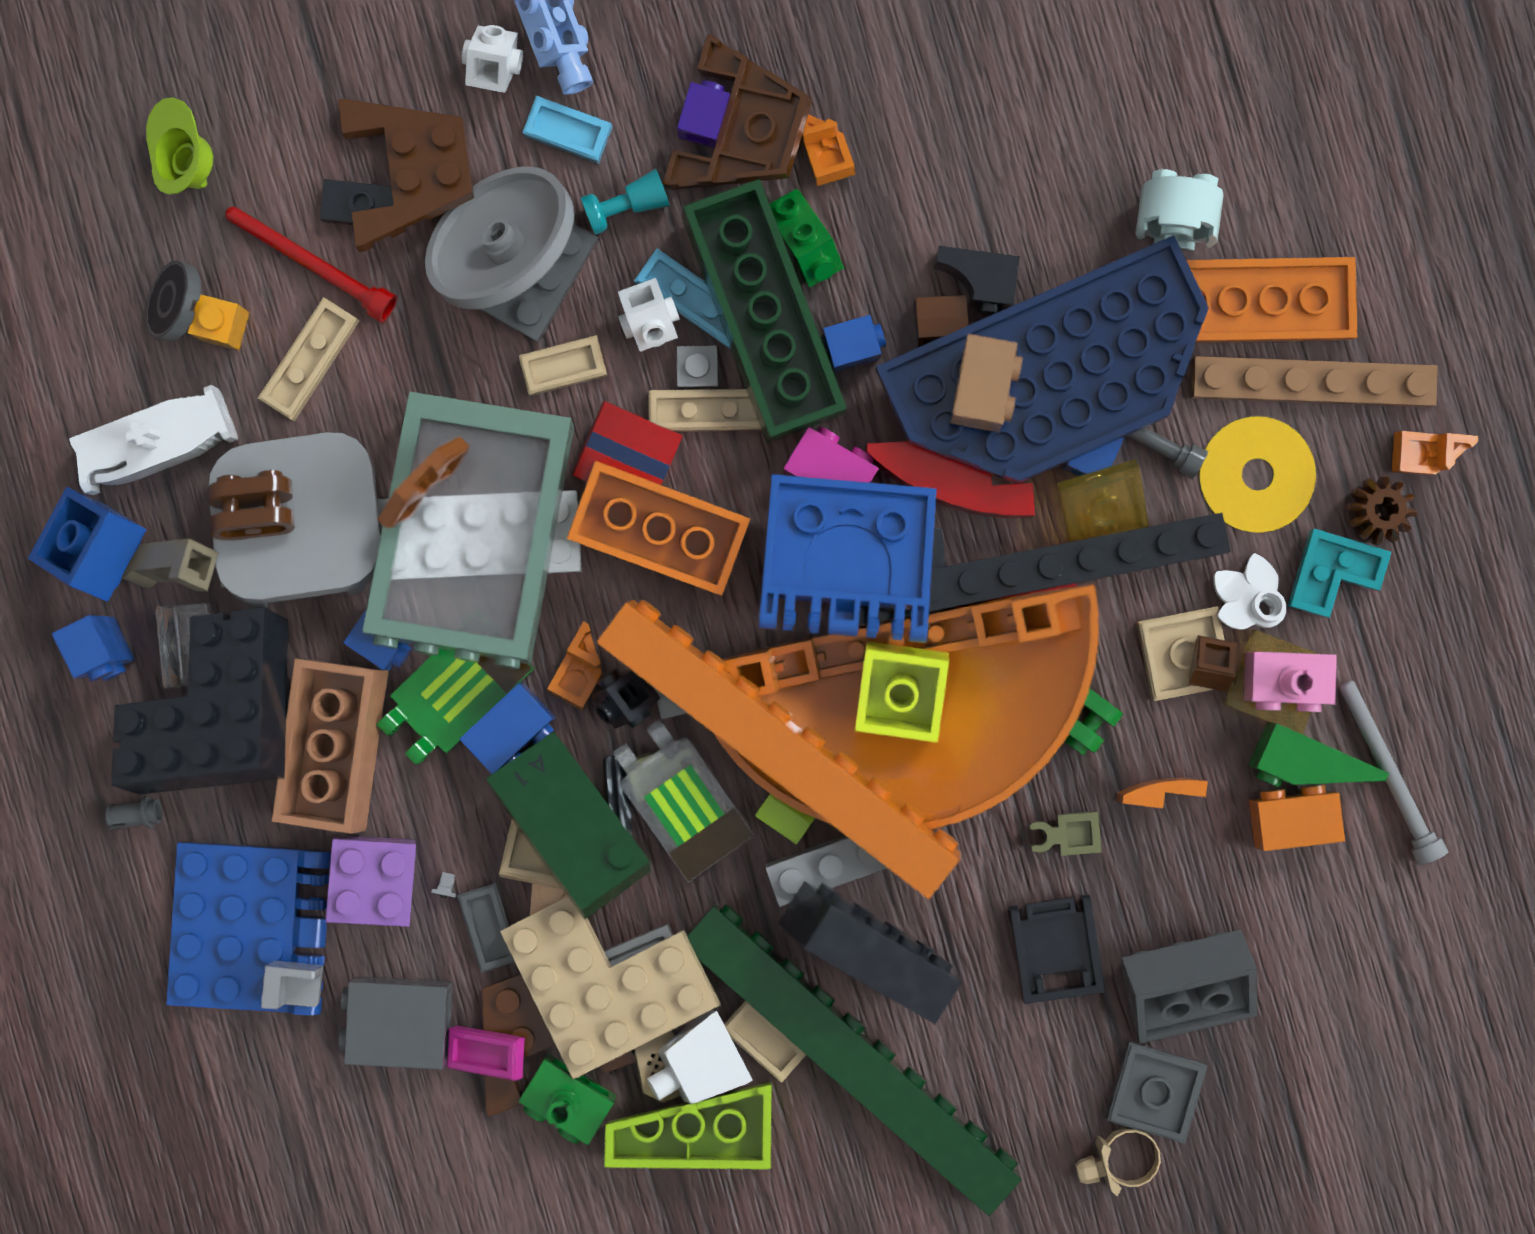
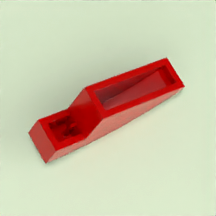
[865,441,1035,518]

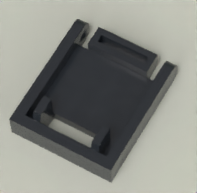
[1009,894,1105,1004]

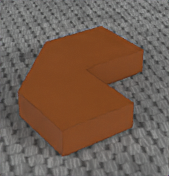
[377,436,470,529]

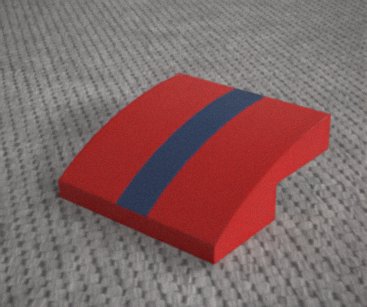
[571,400,683,485]

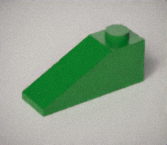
[1248,722,1389,788]

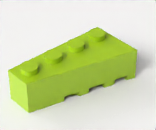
[605,1082,772,1169]

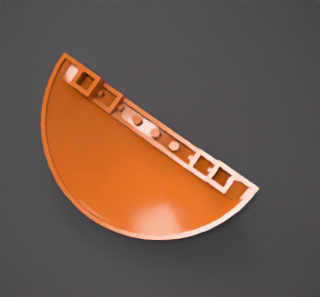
[714,584,1099,829]

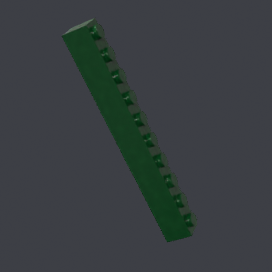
[686,902,1022,1217]

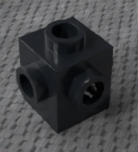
[591,668,661,729]

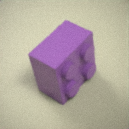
[326,835,416,926]

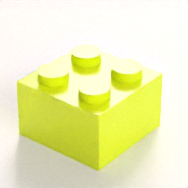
[855,642,949,742]

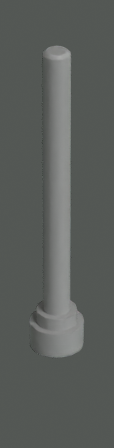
[1339,680,1449,865]

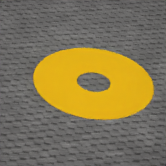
[1200,416,1316,533]

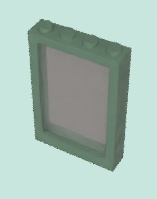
[362,391,574,669]

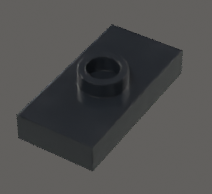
[320,179,394,225]

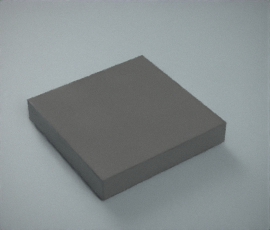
[1105,1040,1208,1144]

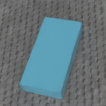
[522,96,613,164]

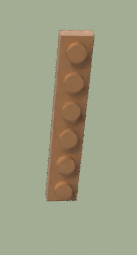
[1191,356,1438,408]

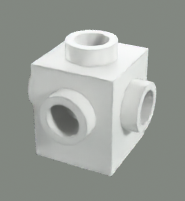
[462,25,523,93]
[618,278,680,352]

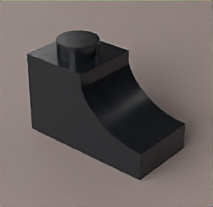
[934,246,1020,316]

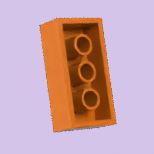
[567,461,750,596]

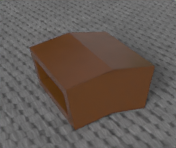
[914,295,969,348]

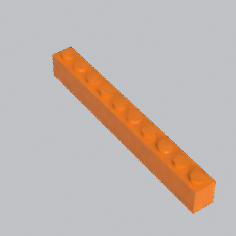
[597,600,961,899]

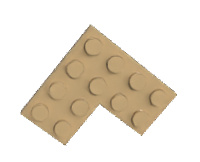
[500,897,721,1079]

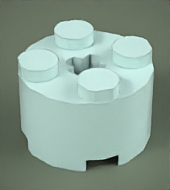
[1135,169,1224,251]

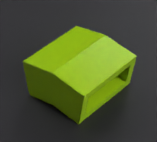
[755,793,815,845]

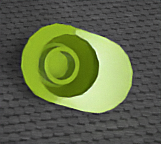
[146,97,213,195]

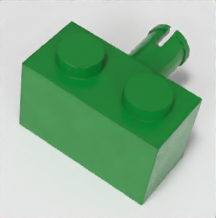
[518,1052,617,1145]

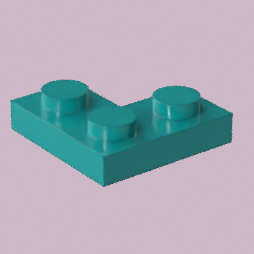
[1287,528,1392,618]

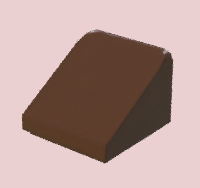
[1189,635,1238,691]

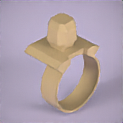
[1075,1127,1161,1196]

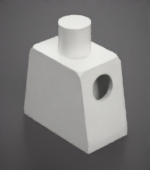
[646,1010,753,1104]

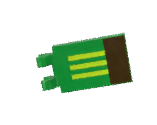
[376,611,535,765]

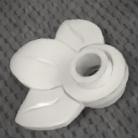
[1213,554,1286,630]

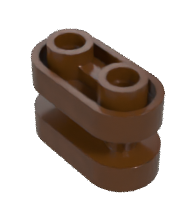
[208,470,295,541]

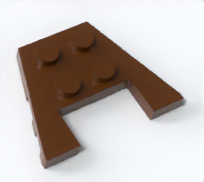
[662,34,812,190]
[338,99,474,252]
[482,973,636,1117]

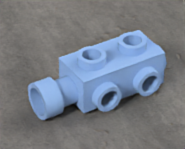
[514,0,593,95]

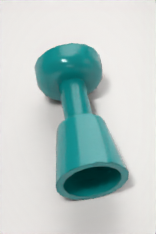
[580,168,670,235]

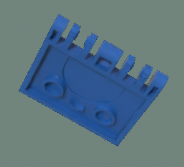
[759,474,936,643]
[166,841,331,1015]

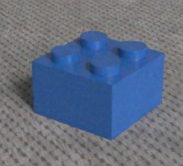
[28,487,147,602]

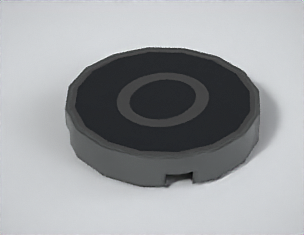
[146,260,201,342]

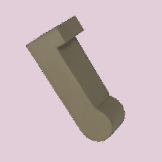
[122,539,218,591]

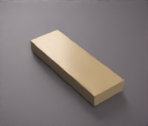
[258,297,359,422]
[648,389,761,432]

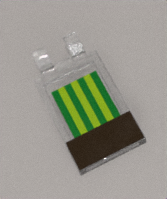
[612,719,755,882]

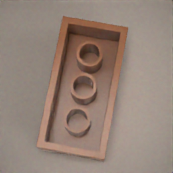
[272,659,388,834]

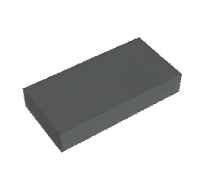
[457,882,515,973]

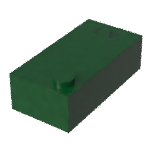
[486,732,651,920]

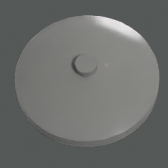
[425,167,574,309]

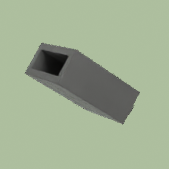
[339,976,453,1070]

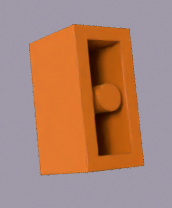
[1249,784,1345,851]

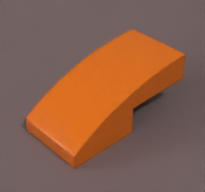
[1116,778,1208,808]

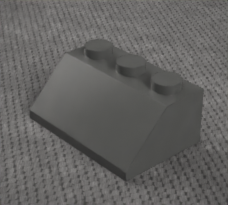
[1122,930,1257,1044]

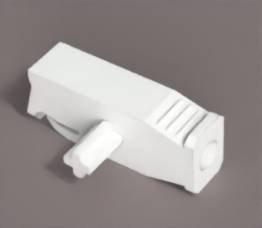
[69,385,238,495]

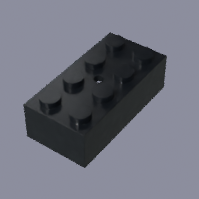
[778,881,962,1024]

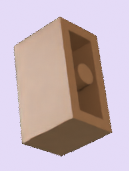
[950,334,1022,432]

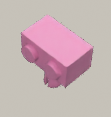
[1243,652,1337,712]

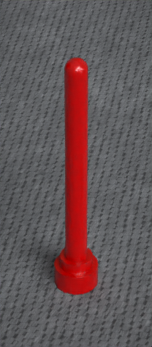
[225,206,398,323]

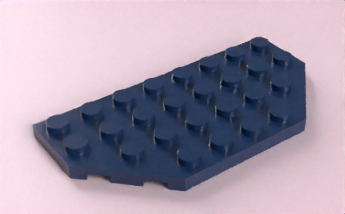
[875,235,1209,484]

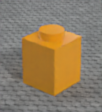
[188,295,249,350]

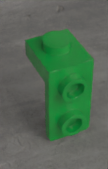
[770,189,844,288]

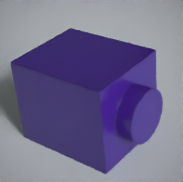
[677,80,730,149]

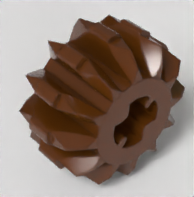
[1344,475,1418,545]

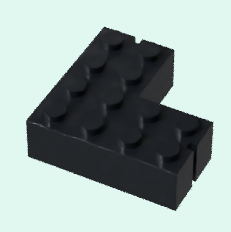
[111,607,288,795]

